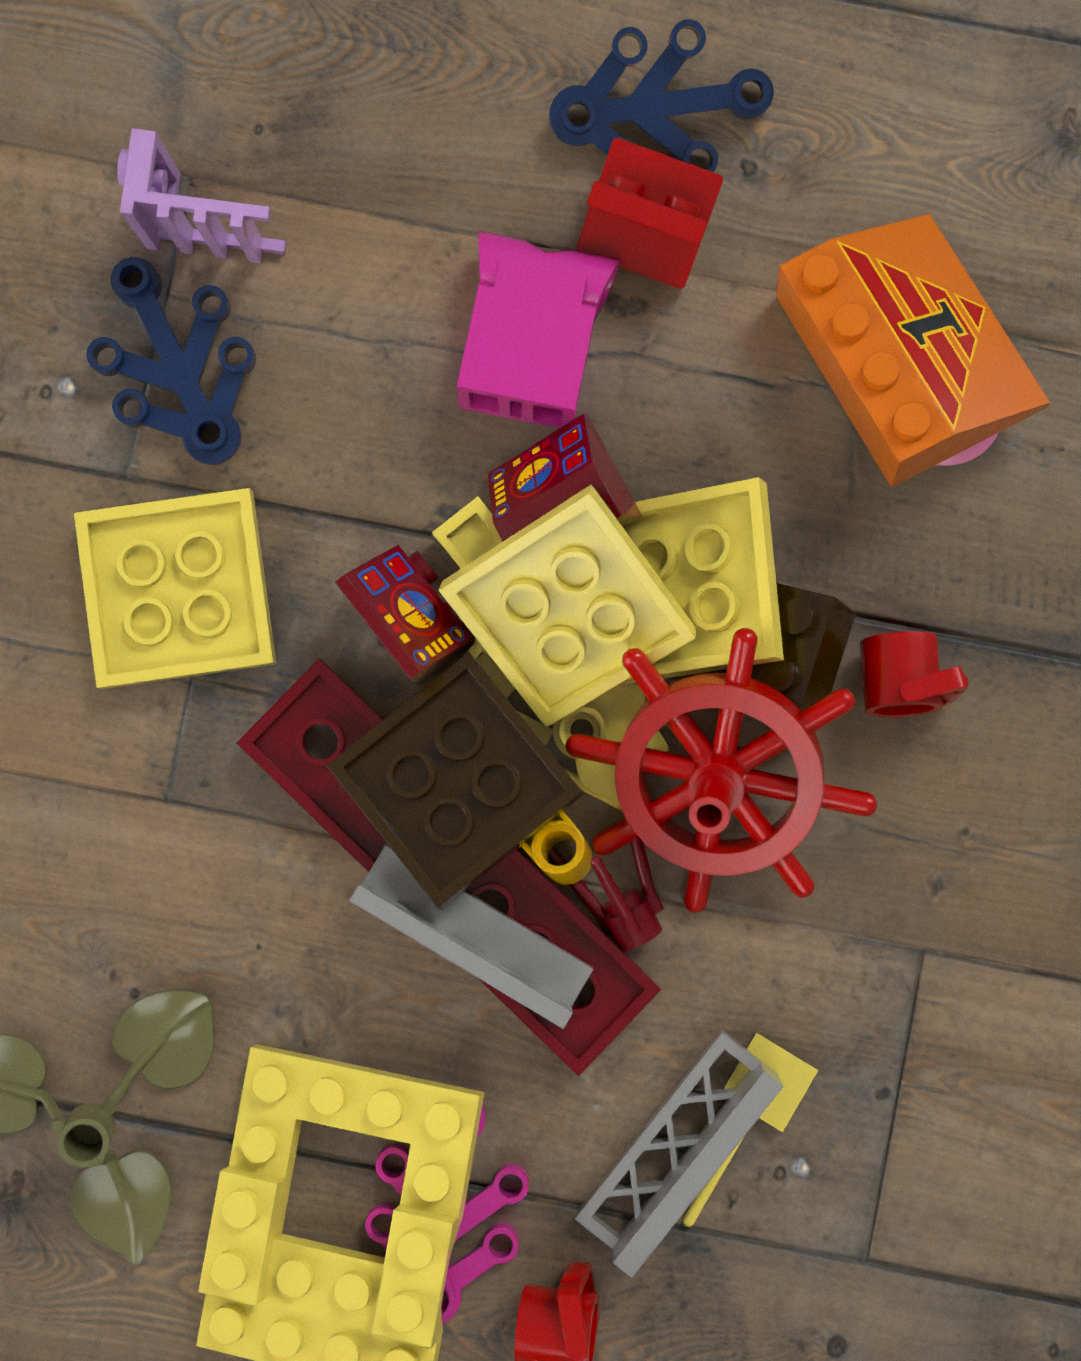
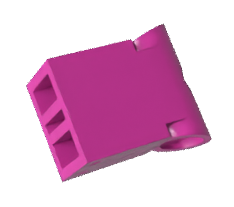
[457,231,621,428]

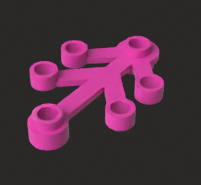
[365,1103,529,1324]

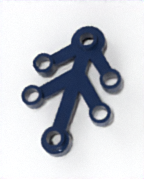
[549,19,774,172]
[86,257,256,465]

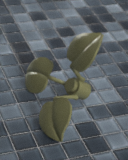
[0,989,214,1265]

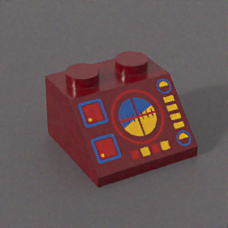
[488,413,643,541]
[335,545,474,686]

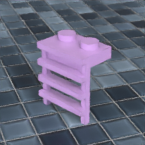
[117,128,287,263]

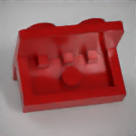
[576,138,723,289]

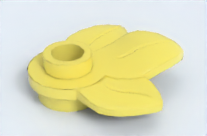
[553,684,668,800]

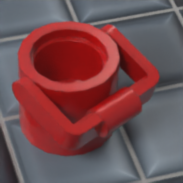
[860,631,969,719]
[514,1262,600,1361]

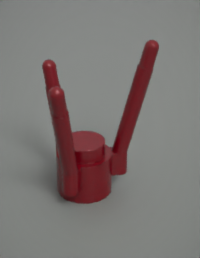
[548,837,664,951]

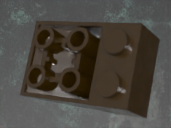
[669,583,856,711]

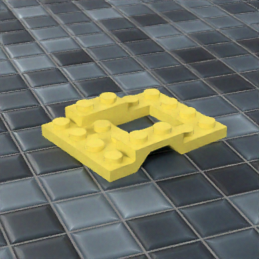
[196,1044,485,1361]

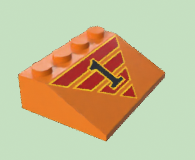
[776,214,1050,488]

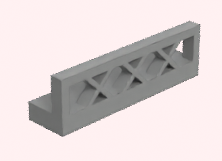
[349,844,593,1029]
[575,1029,784,1278]

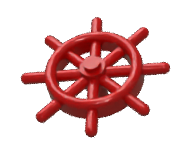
[565,628,877,913]

